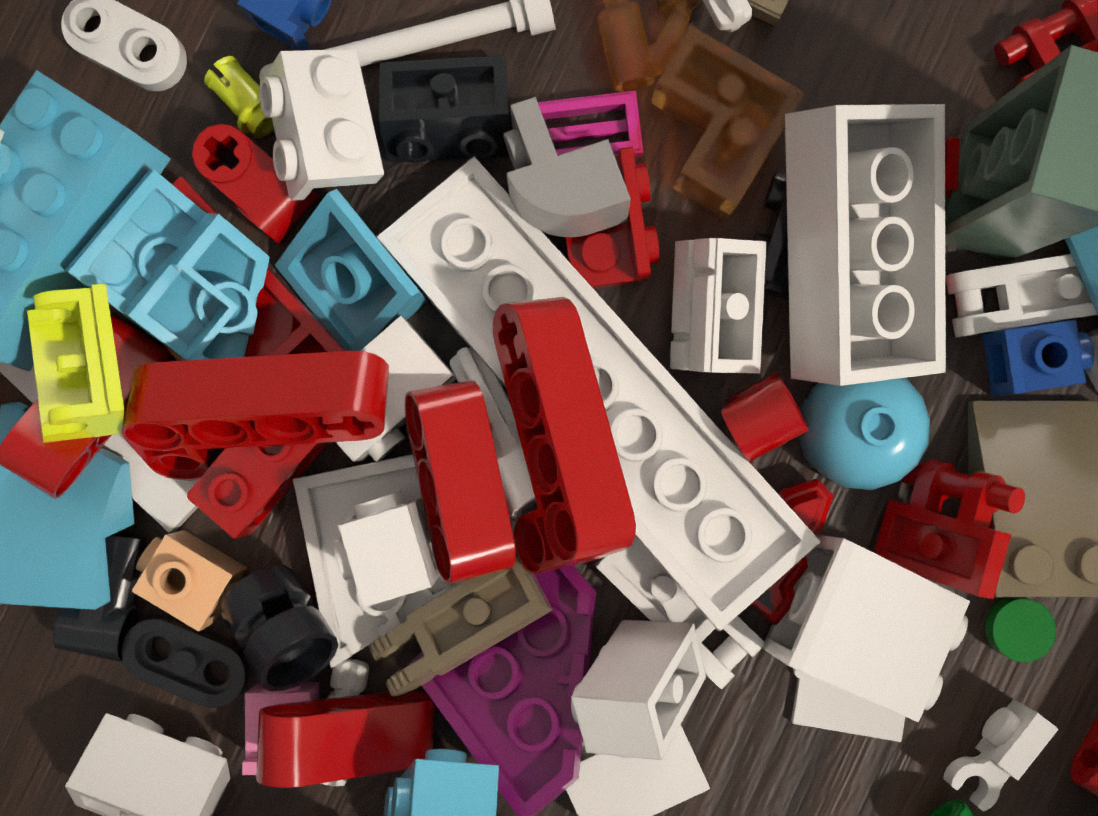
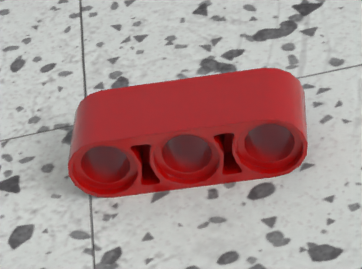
[0,315,171,499]
[404,380,516,584]
[256,691,434,788]

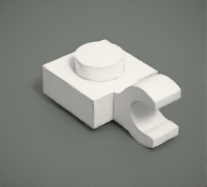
[943,699,1058,812]

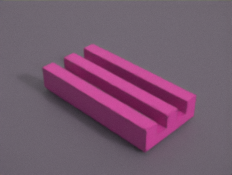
[538,91,643,158]

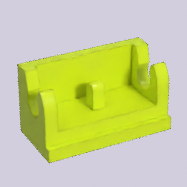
[27,284,124,443]

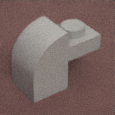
[504,97,631,237]

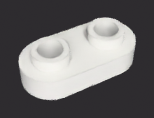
[61,0,187,91]

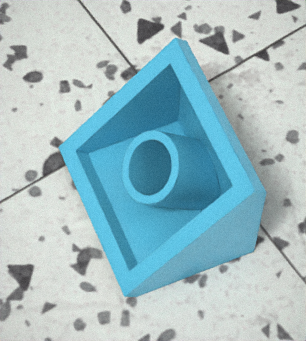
[275,189,429,351]

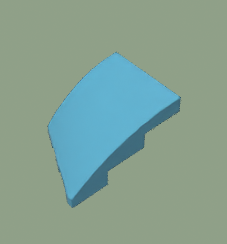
[65,169,270,361]
[0,402,134,610]

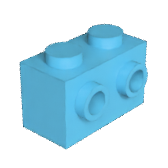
[384,749,499,816]

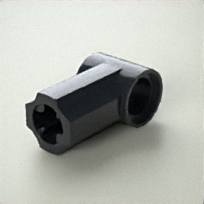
[53,530,147,662]

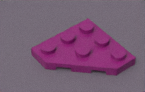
[407,565,596,816]

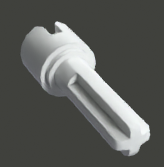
[450,347,538,521]

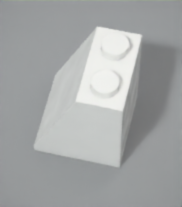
[762,535,970,722]

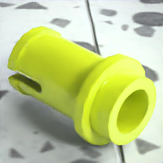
[204,56,274,138]

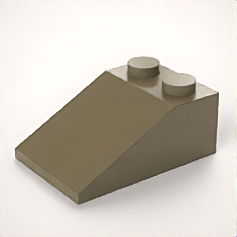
[968,401,1098,597]

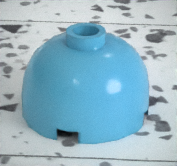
[798,378,930,490]

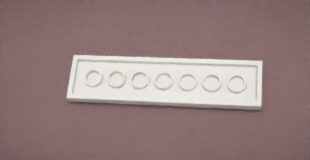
[377,157,821,631]

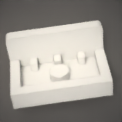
[259,49,384,201]

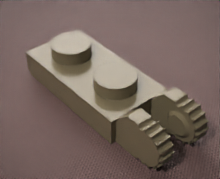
[369,553,553,697]

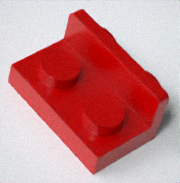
[565,147,660,289]
[187,442,331,539]

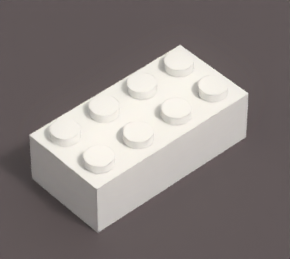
[785,104,946,386]

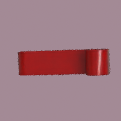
[493,297,636,574]
[122,350,389,481]

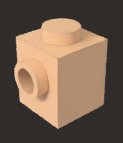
[132,530,248,632]

